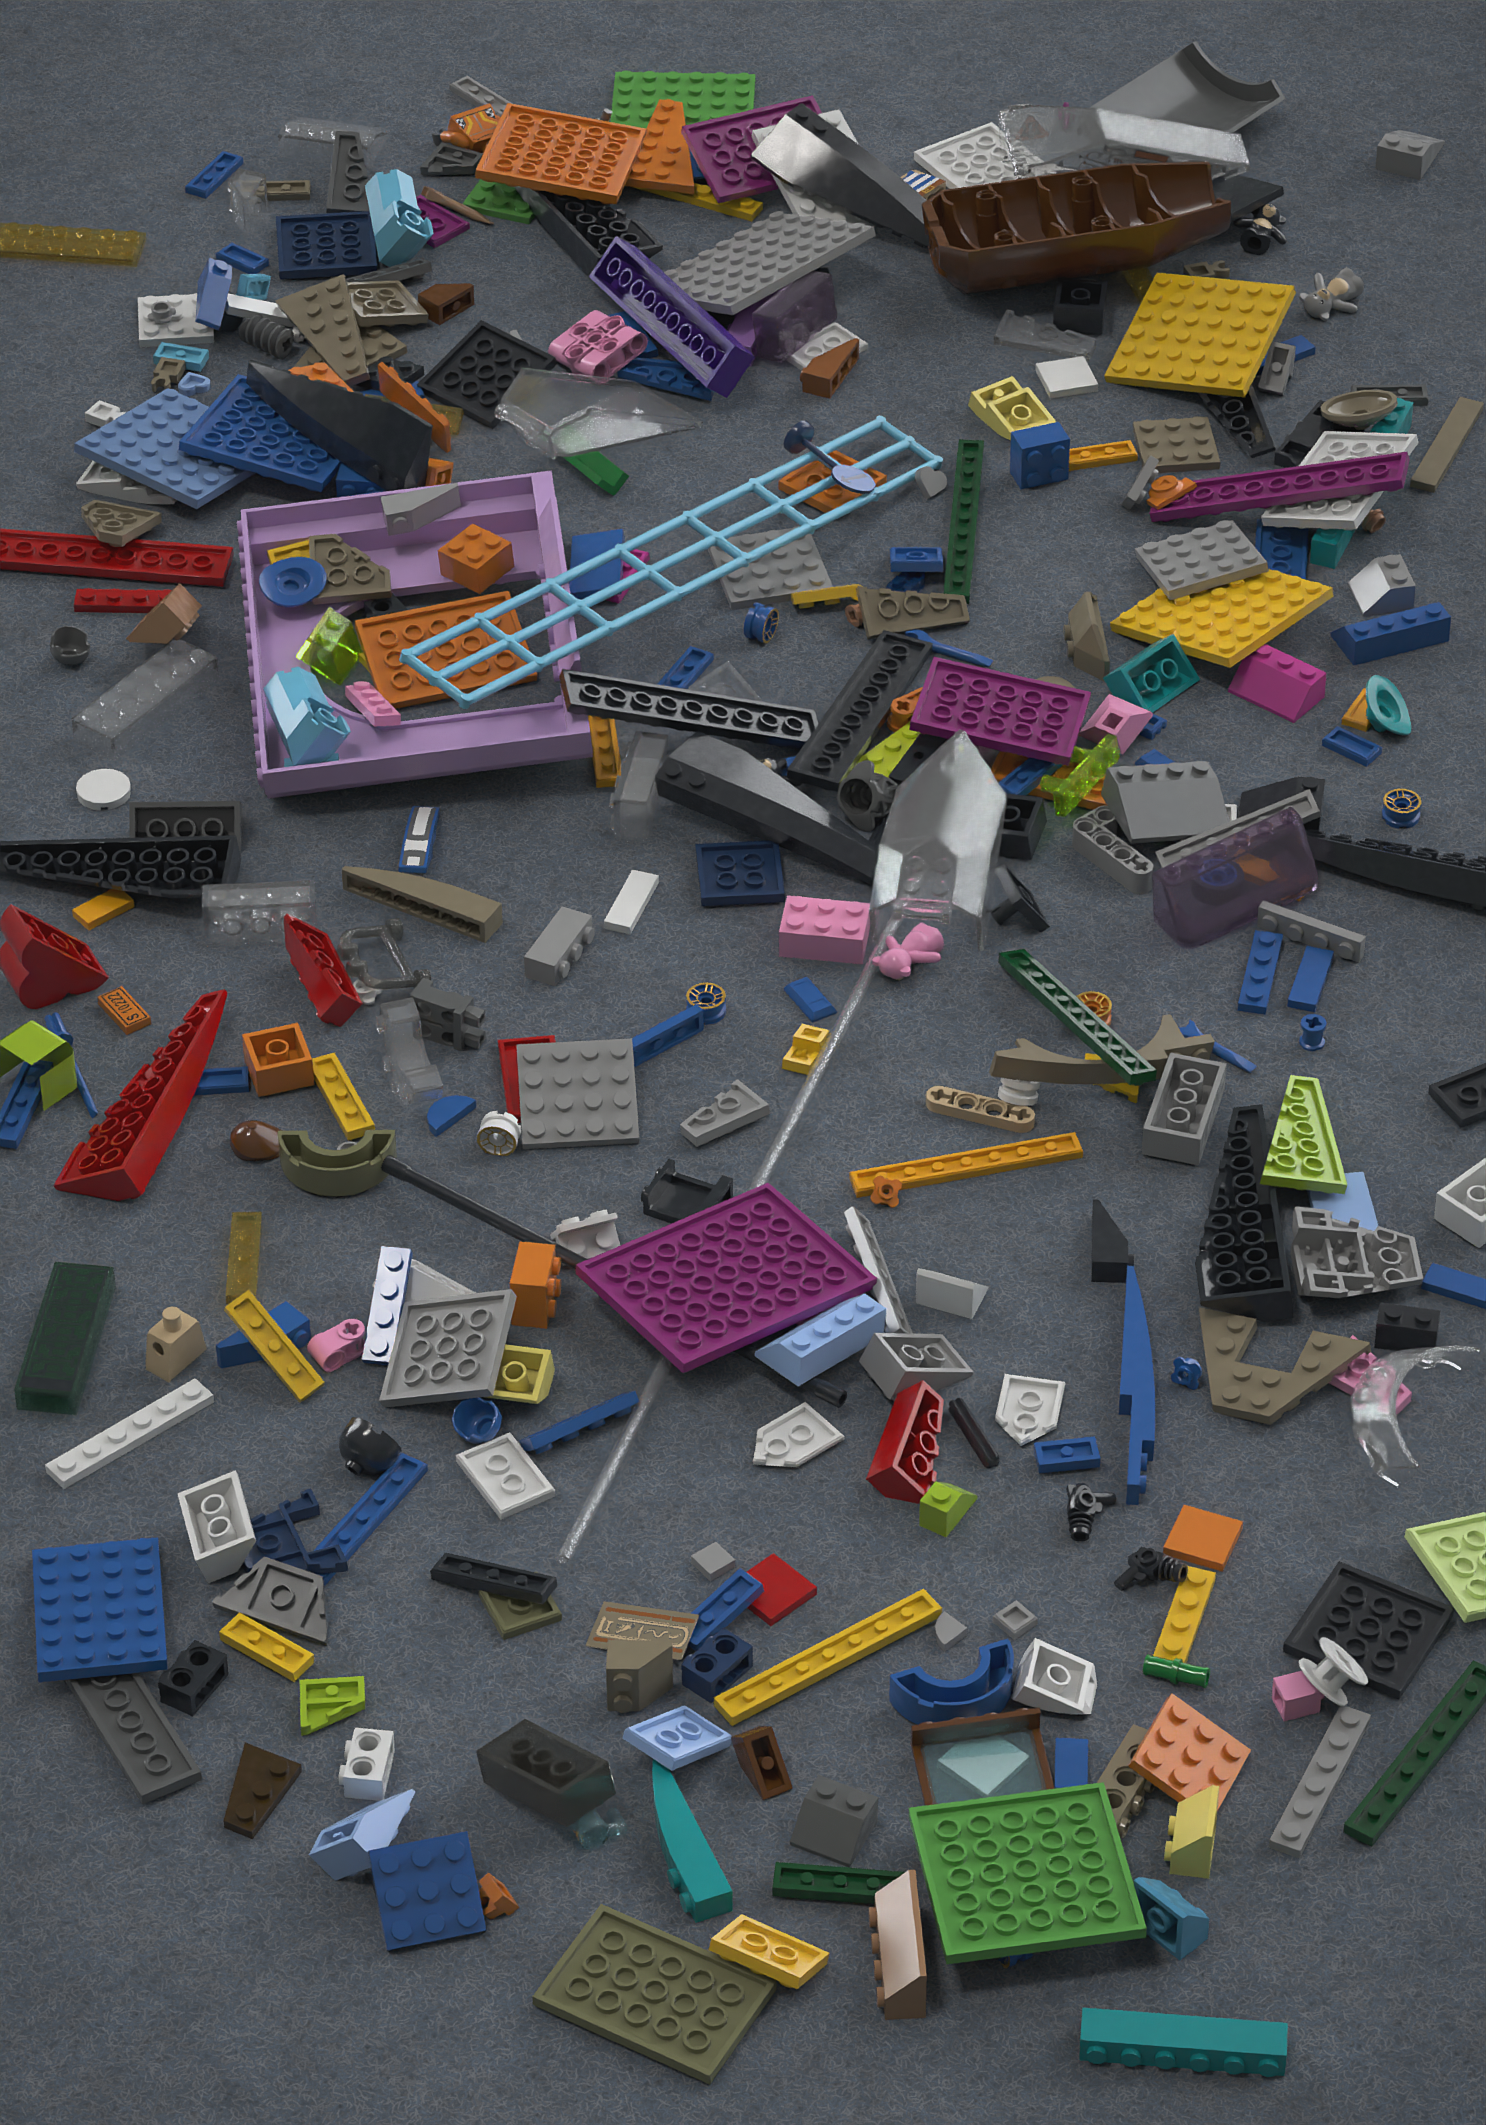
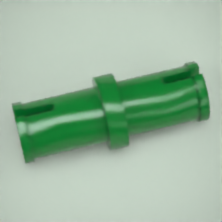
[1143,1654,1210,1688]

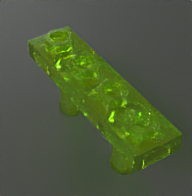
[1040,734,1120,817]

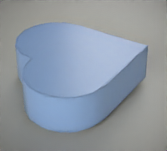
[178,372,211,396]

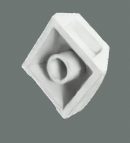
[1011,1638,1097,1714]

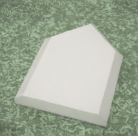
[995,1374,1065,1446]
[753,1402,844,1467]

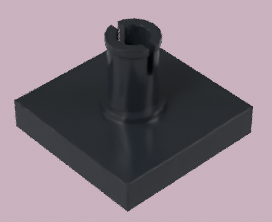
[990,863,1050,932]

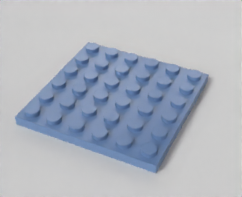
[74,388,255,509]

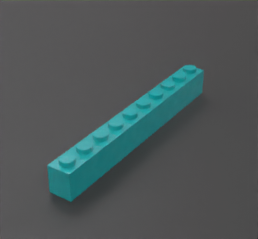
[1310,398,1414,569]

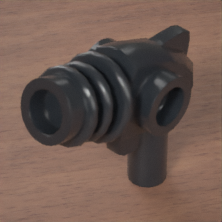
[1066,1483,1116,1541]
[1114,1547,1188,1591]

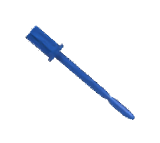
[44,1012,98,1118]

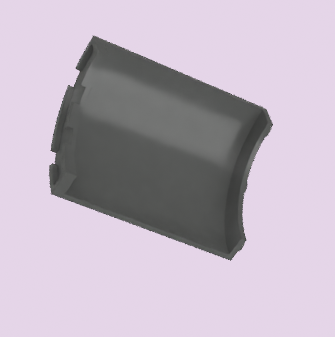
[1073,41,1285,164]

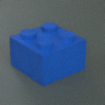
[1010,422,1070,489]

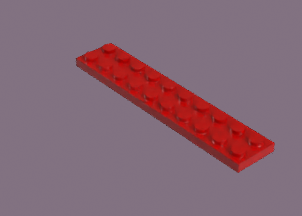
[0,529,234,587]

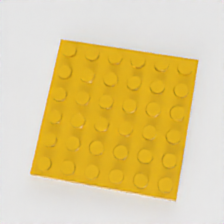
[1104,273,1296,397]
[1110,569,1334,668]

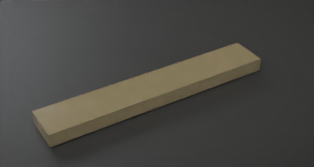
[1410,397,1484,493]

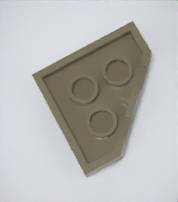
[81,500,162,547]
[309,534,392,605]

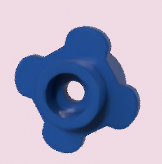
[1171,1357,1202,1390]

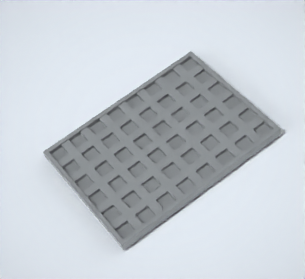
[664,211,876,315]

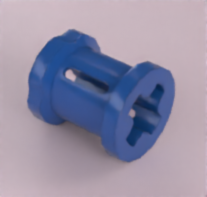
[1299,1014,1327,1051]

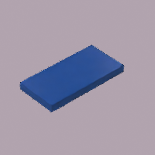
[1255,519,1308,580]
[569,529,625,600]

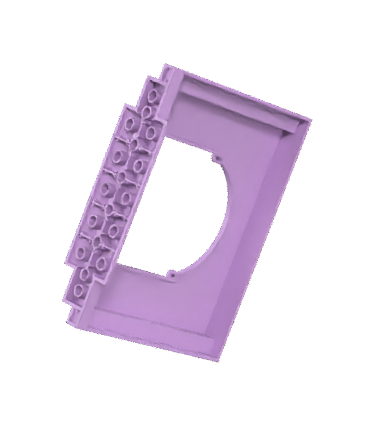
[237,471,593,798]

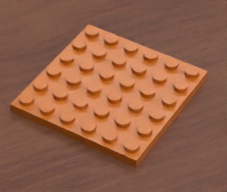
[475,103,647,204]

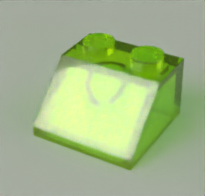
[296,607,363,686]

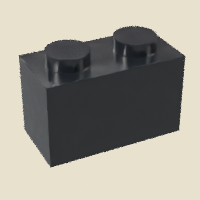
[1374,1302,1441,1356]

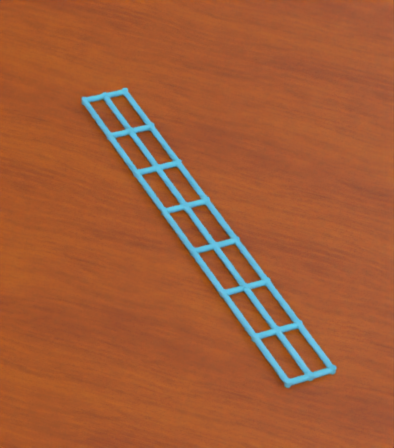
[399,416,943,709]

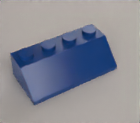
[1330,602,1451,666]

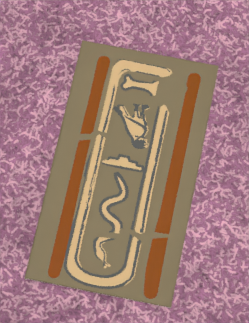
[586,1601,699,1660]

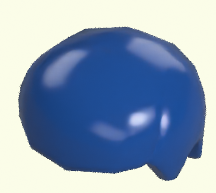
[451,1397,502,1444]

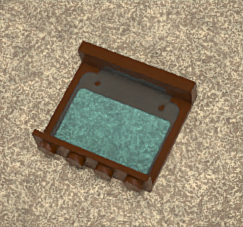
[910,1708,1055,1806]

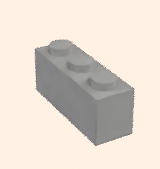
[524,906,595,986]

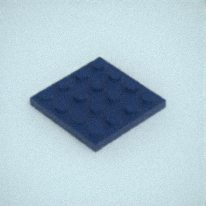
[276,211,377,279]

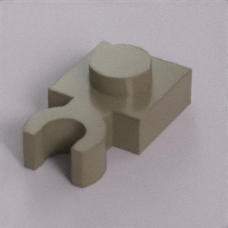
[1183,260,1230,279]
[151,357,186,392]

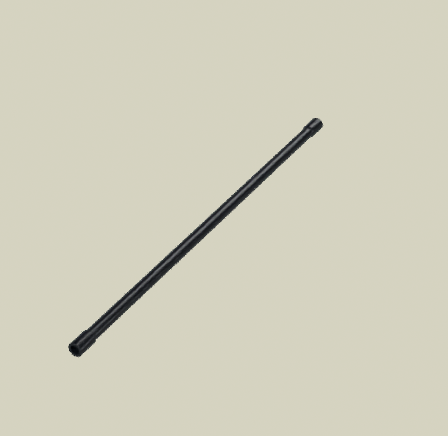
[381,1155,847,1408]

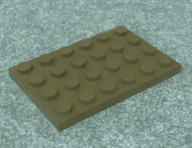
[532,1904,777,2085]

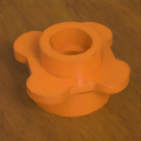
[870,1176,902,1208]

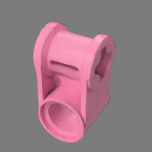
[307,1319,365,1372]

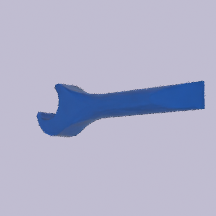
[905,629,993,667]
[1178,1020,1257,1073]

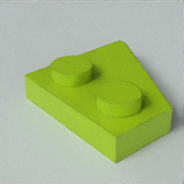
[300,1676,366,1736]

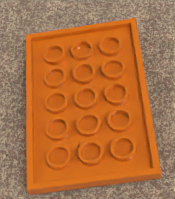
[355,591,538,709]

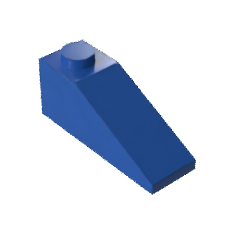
[195,258,232,330]
[216,1301,311,1369]

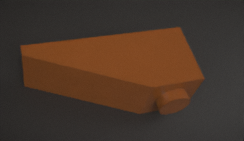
[800,338,859,399]

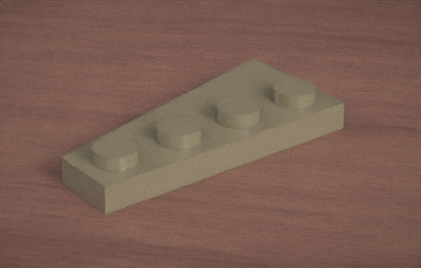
[856,586,970,639]

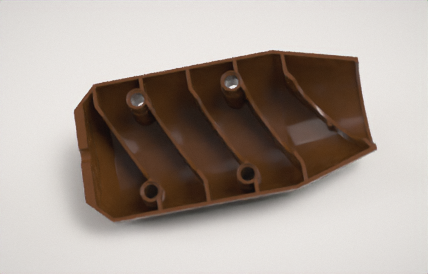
[922,162,1231,295]

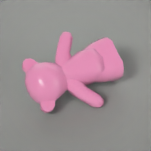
[872,923,944,980]

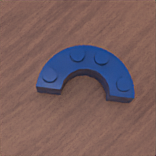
[889,1638,1014,1725]

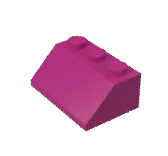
[1228,644,1326,723]

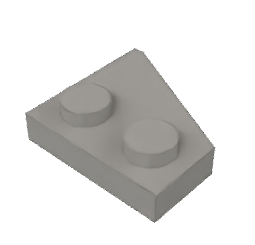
[1121,455,1159,509]

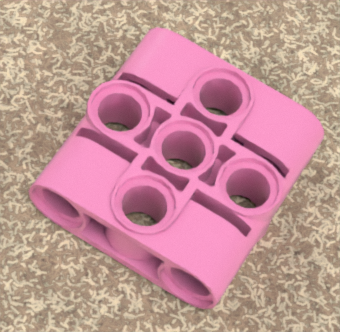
[548,310,648,383]

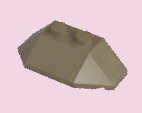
[1063,592,1110,681]

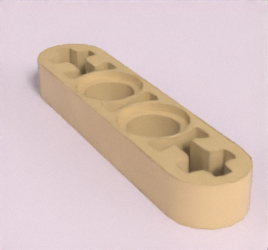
[926,1086,1035,1133]

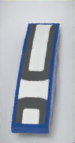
[399,806,440,873]

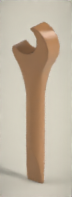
[421,185,494,224]

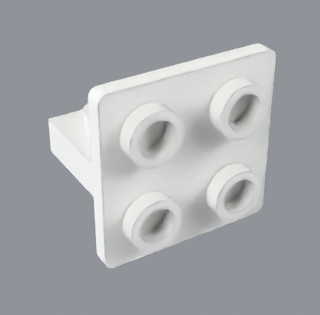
[550,1210,620,1266]

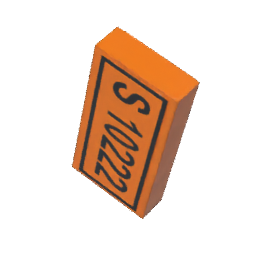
[97,986,151,1035]

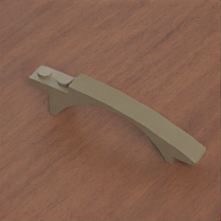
[989,1014,1215,1084]

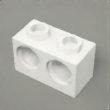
[339,1728,395,1801]

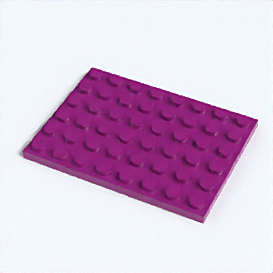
[576,1183,877,1373]

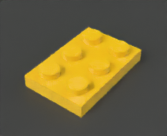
[709,1914,830,1989]

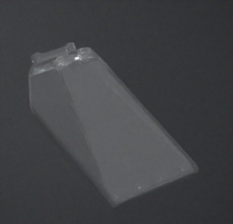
[494,367,703,459]

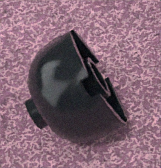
[339,1417,402,1476]

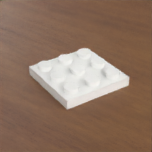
[138,293,214,347]

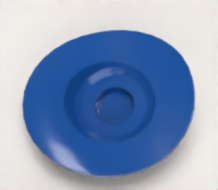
[259,557,327,607]

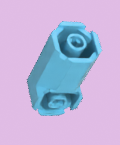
[365,169,434,267]
[263,667,351,766]

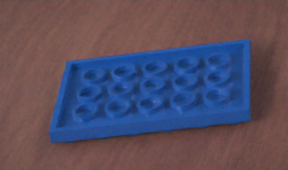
[32,1537,168,1682]

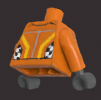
[432,103,501,153]

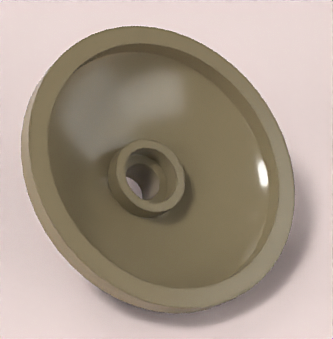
[1321,390,1398,430]

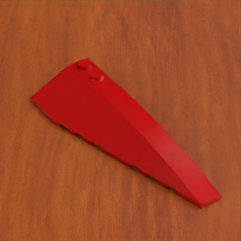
[53,989,228,1201]

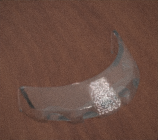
[1350,1345,1482,1489]

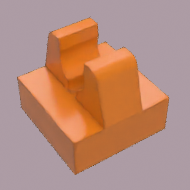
[479,1873,519,1919]

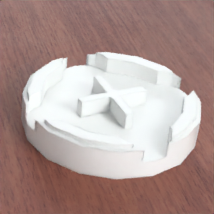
[76,769,131,810]

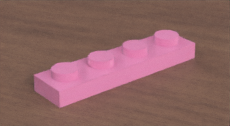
[345,681,401,727]

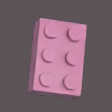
[779,896,870,964]

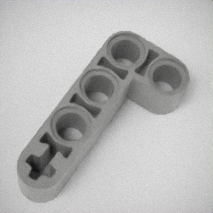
[1072,806,1154,894]

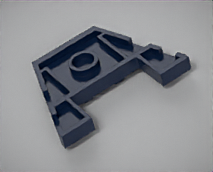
[242,1488,348,1574]

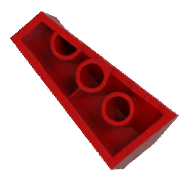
[283,913,363,1027]
[866,1380,944,1504]

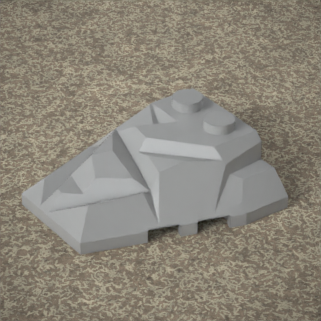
[1290,1207,1423,1298]

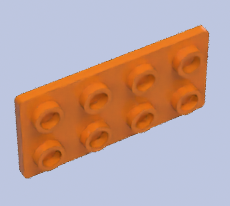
[378,362,451,453]

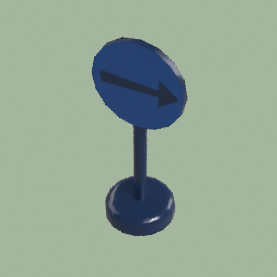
[783,420,876,494]

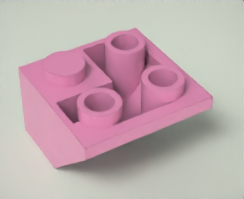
[1079,694,1153,755]

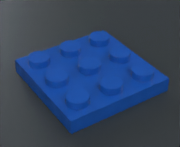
[368,1831,486,1951]

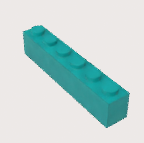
[1079,2007,1288,2077]

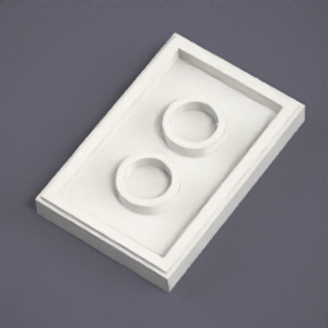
[779,322,868,371]
[456,1432,555,1520]

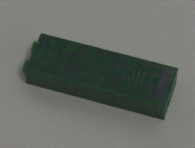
[14,1262,116,1415]

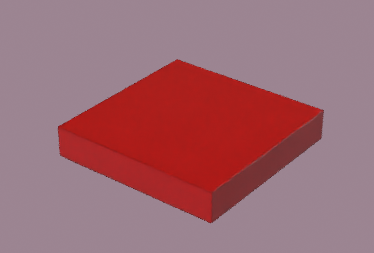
[747,1553,817,1626]

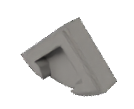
[935,1611,967,1652]

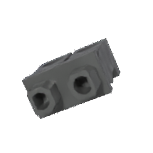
[410,978,486,1051]

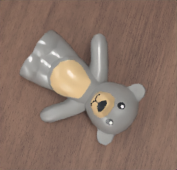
[1299,267,1364,321]

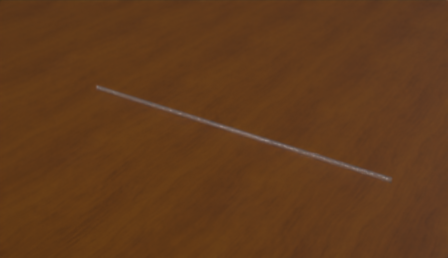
[556,863,930,1566]

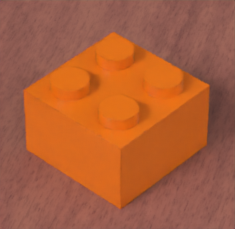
[437,523,515,594]
[242,1023,314,1097]
[510,1241,561,1329]

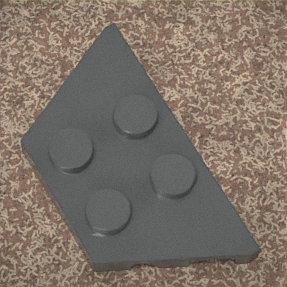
[212,1556,328,1646]

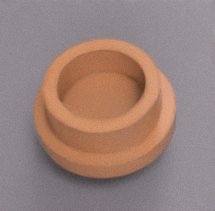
[1362,509,1386,533]

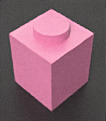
[1272,1671,1324,1721]

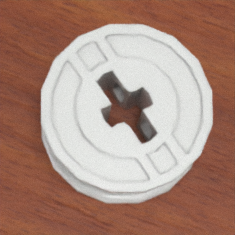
[1299,1637,1368,1706]

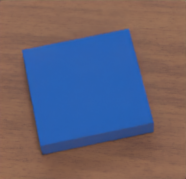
[890,547,943,572]

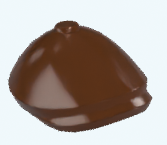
[230,1120,282,1161]

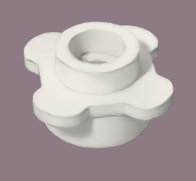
[353,978,381,1005]

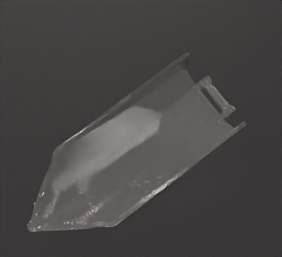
[869,729,1007,951]

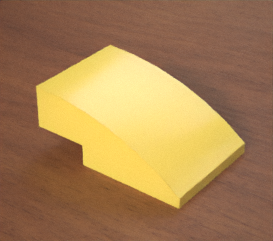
[968,376,1056,440]

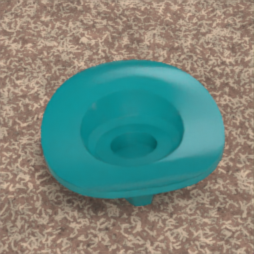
[1366,675,1412,735]

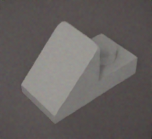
[1258,341,1296,396]

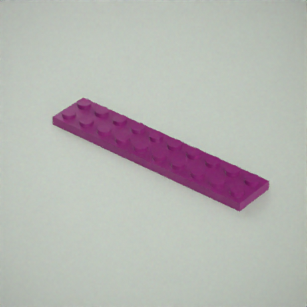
[1149,451,1410,522]

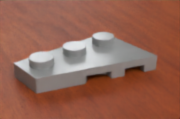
[680,1079,770,1147]

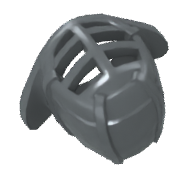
[837,760,898,832]

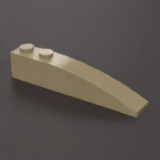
[342,866,503,943]

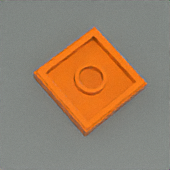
[1163,1505,1243,1572]

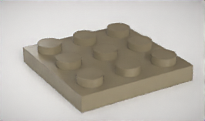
[347,280,429,328]
[1133,416,1220,473]

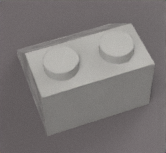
[1348,554,1416,617]

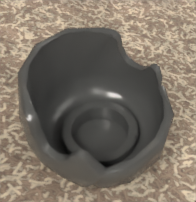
[50,626,91,666]

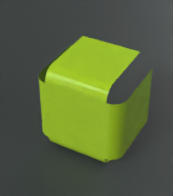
[0,1020,77,1111]

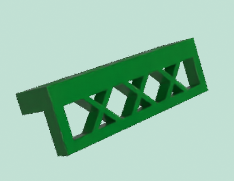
[538,424,629,496]

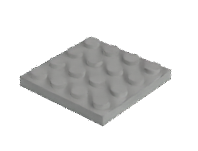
[1135,520,1269,600]
[708,526,833,610]
[517,1038,639,1149]
[379,1289,517,1407]

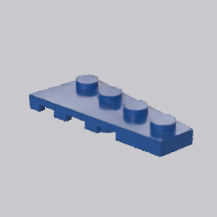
[617,357,714,401]

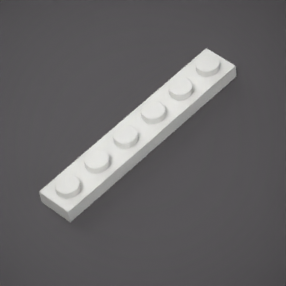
[45,1379,214,1489]

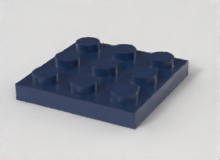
[695,840,785,906]

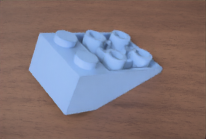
[309,1789,415,1880]

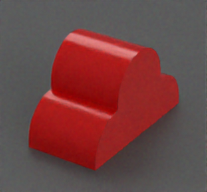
[0,904,109,1009]

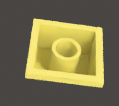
[486,1344,555,1404]
[1164,1785,1219,1879]

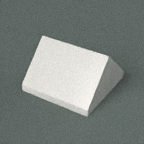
[916,1268,988,1319]

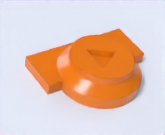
[1146,475,1197,510]

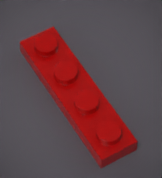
[74,588,172,613]

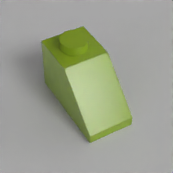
[919,1481,977,1537]

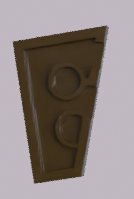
[223,1742,302,1839]

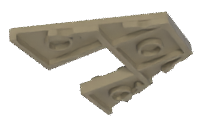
[1199,1308,1371,1425]

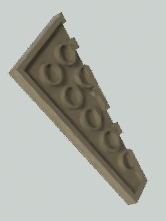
[275,274,370,387]

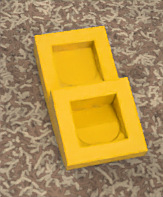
[782,1024,829,1075]

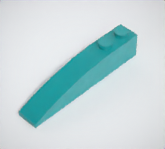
[652,1759,733,1923]

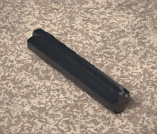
[948,1398,999,1468]

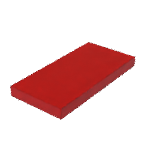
[498,1035,556,1123]

